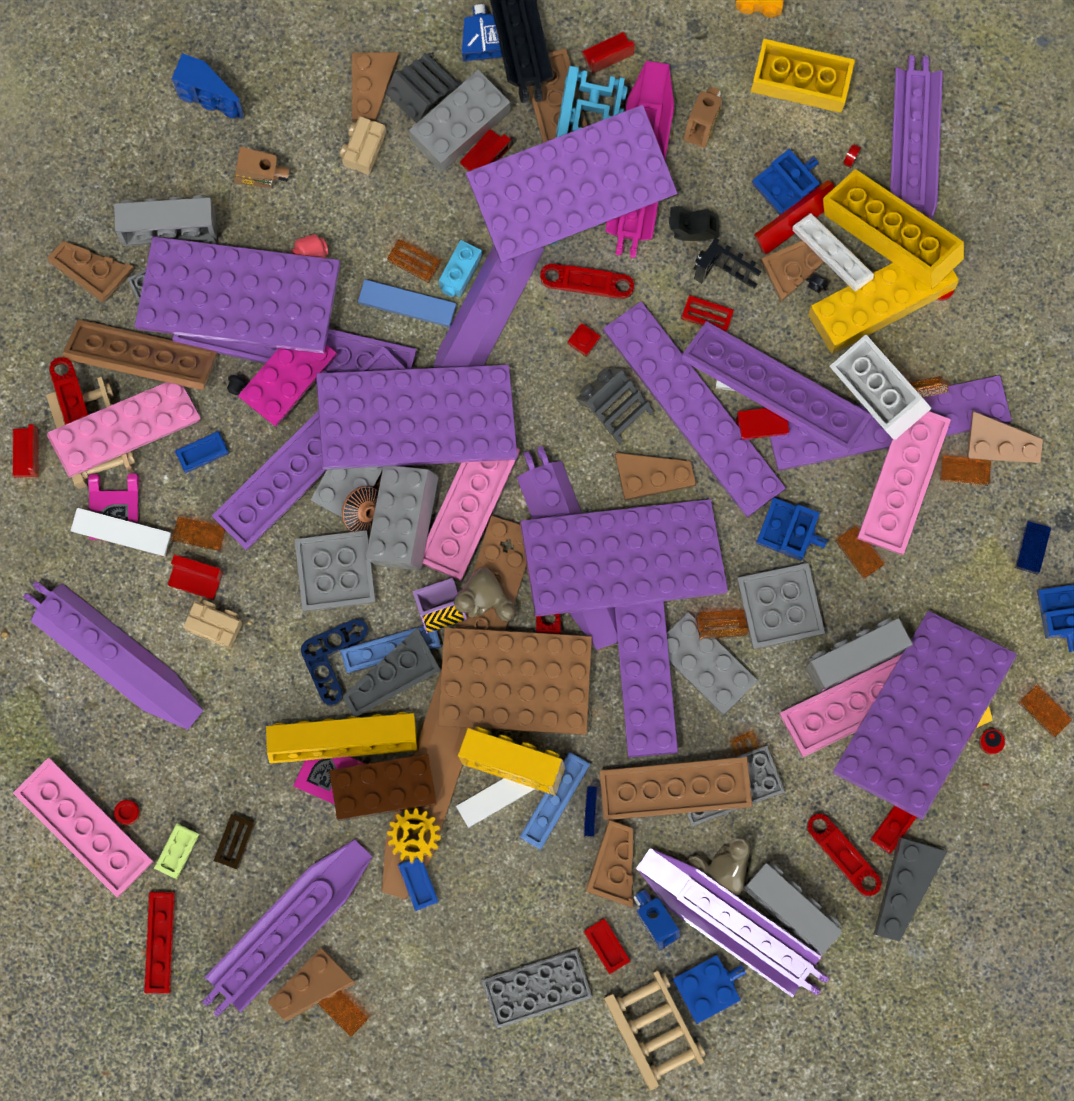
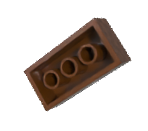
[329,754,436,822]

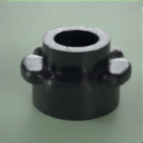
[806,273,829,294]

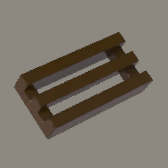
[213,814,255,870]

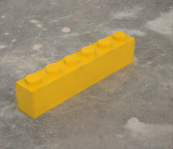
[266,712,417,764]

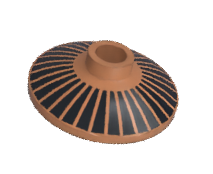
[342,486,379,532]

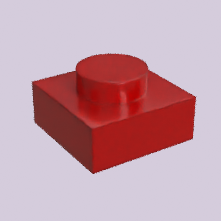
[567,323,601,357]

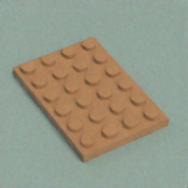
[438,628,592,735]

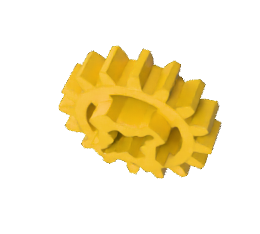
[387,808,441,864]

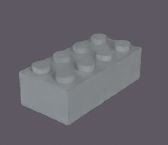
[409,70,510,173]
[114,195,217,246]
[366,466,439,571]
[805,618,913,694]
[743,863,843,955]

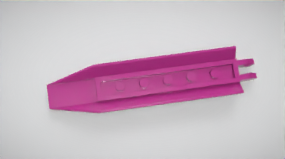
[605,61,674,258]

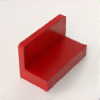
[582,32,635,74]
[460,129,511,171]
[736,408,789,440]
[13,424,39,478]
[168,555,223,600]

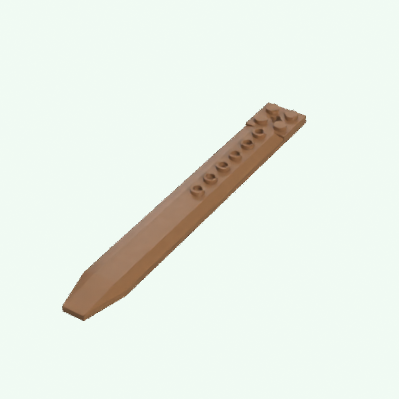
[382,516,527,900]

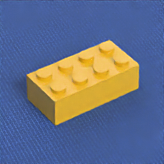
[751,38,855,113]
[458,727,565,796]

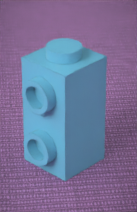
[439,240,482,298]

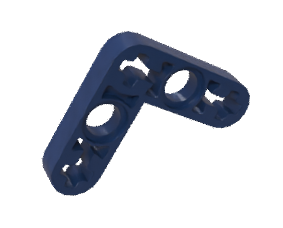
[301,619,368,706]

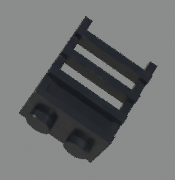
[693,238,762,289]

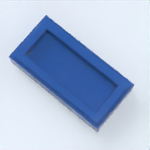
[175,431,229,474]
[397,858,439,911]

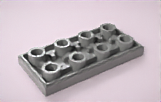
[687,746,785,826]
[482,949,592,1029]

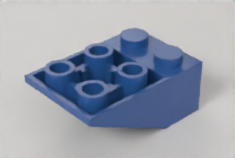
[172,53,244,119]

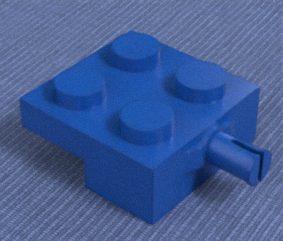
[752,149,820,215]
[756,498,828,561]
[1037,585,1074,652]
[672,955,746,1024]

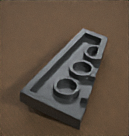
[343,628,441,717]
[874,838,947,942]

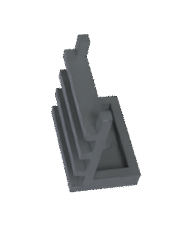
[386,52,462,123]
[576,367,654,444]

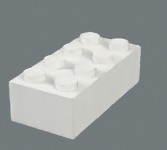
[830,334,931,440]

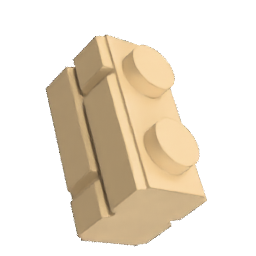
[340,117,386,175]
[184,600,242,650]

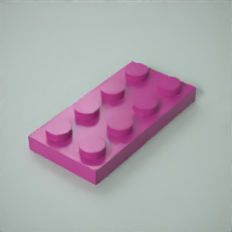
[238,345,337,428]

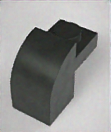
[669,206,719,241]

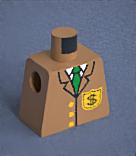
[234,147,289,188]

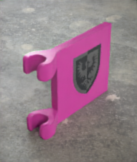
[88,473,139,540]
[293,757,366,804]

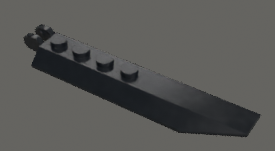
[490,0,553,103]

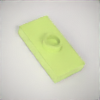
[154,823,200,879]

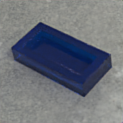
[1015,521,1051,575]
[583,786,597,838]

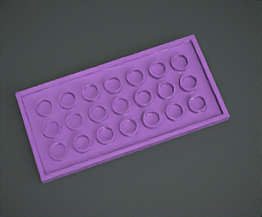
[466,105,678,263]
[135,237,341,354]
[316,365,517,470]
[520,499,728,617]
[833,611,1017,820]

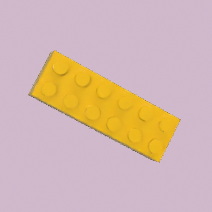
[823,169,964,289]
[808,263,959,354]

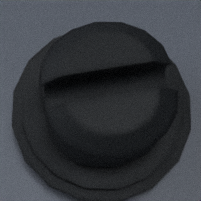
[227,375,247,395]

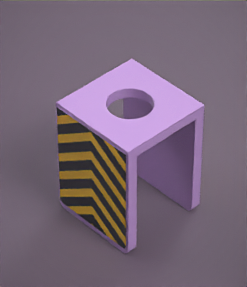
[412,578,467,634]

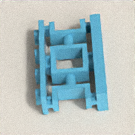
[555,66,627,138]

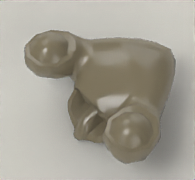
[454,566,515,622]
[686,837,751,896]

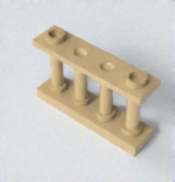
[46,377,135,489]
[603,971,706,1091]

